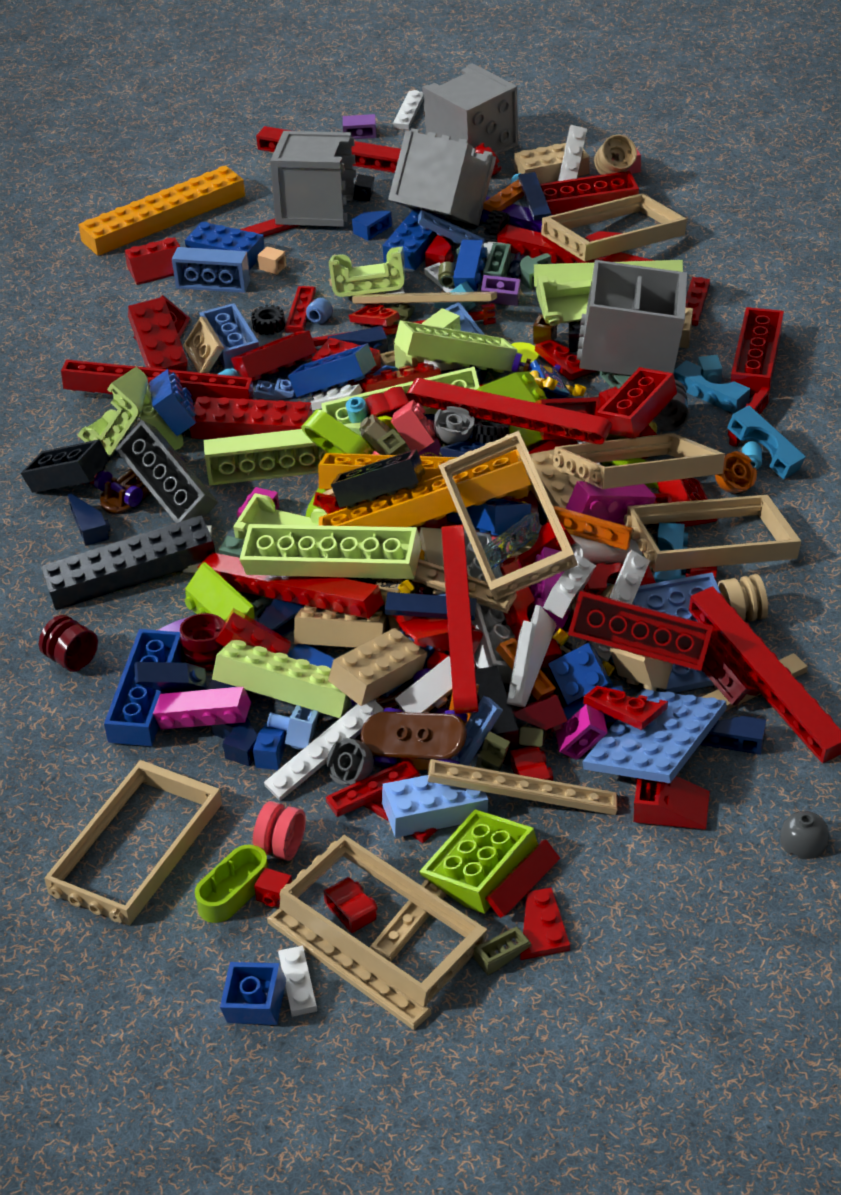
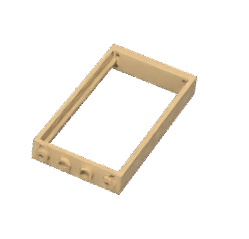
[541,193,687,261]
[438,431,578,601]
[553,433,725,489]
[624,495,801,572]
[44,760,222,926]
[279,835,487,1008]

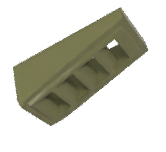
[519,726,548,747]
[474,926,531,976]

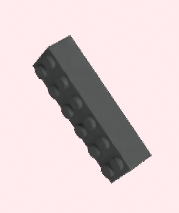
[116,420,218,523]

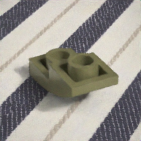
[391,303,415,325]

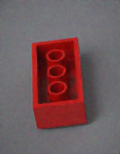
[128,297,188,371]
[231,331,317,381]
[357,362,441,394]
[597,367,677,439]

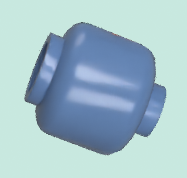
[306,298,333,324]

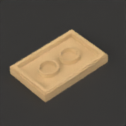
[183,316,224,373]

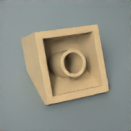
[610,647,673,691]

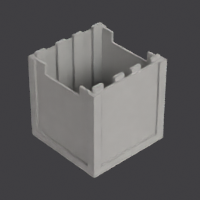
[422,63,518,156]
[388,128,496,226]
[270,131,356,227]

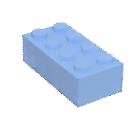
[382,766,488,838]

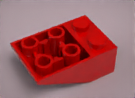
[399,617,484,655]
[633,776,710,829]

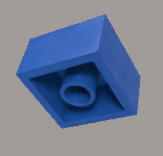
[548,643,613,705]
[220,962,287,1025]

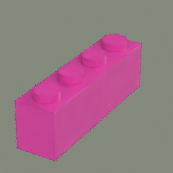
[153,686,251,729]

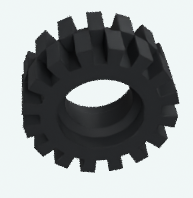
[484,210,510,242]
[251,305,285,335]
[472,420,510,443]

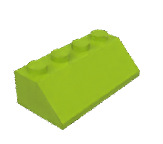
[185,562,255,622]

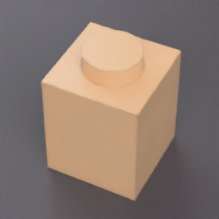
[257,246,287,275]

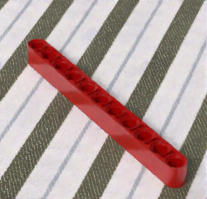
[406,378,612,445]
[441,524,479,715]

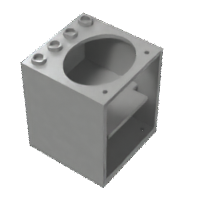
[577,260,687,376]

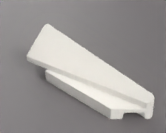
[507,605,556,707]

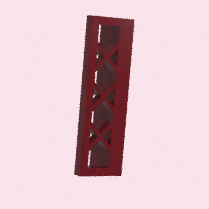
[702,634,761,706]

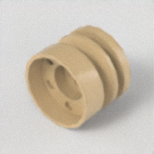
[594,134,637,175]
[718,574,768,621]

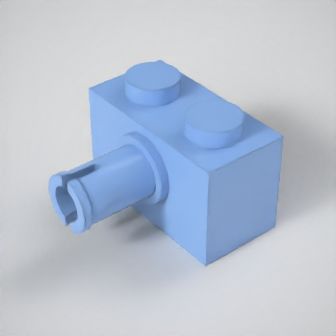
[267,705,319,749]

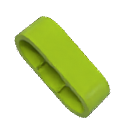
[301,409,373,454]
[195,844,269,923]

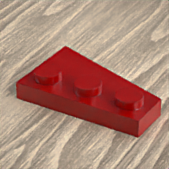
[535,340,595,380]
[583,686,668,730]
[521,887,570,960]

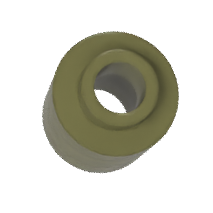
[438,262,456,288]

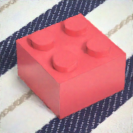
[391,399,436,452]

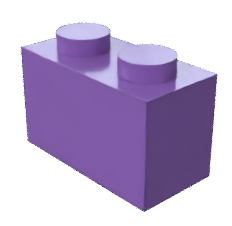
[343,114,376,139]
[481,275,520,306]

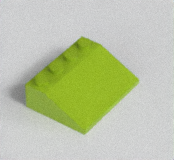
[477,371,550,450]
[419,809,538,914]

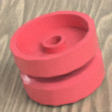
[253,801,306,861]

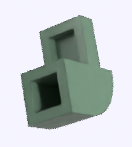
[520,253,551,289]

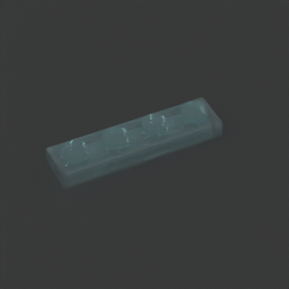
[483,512,541,570]

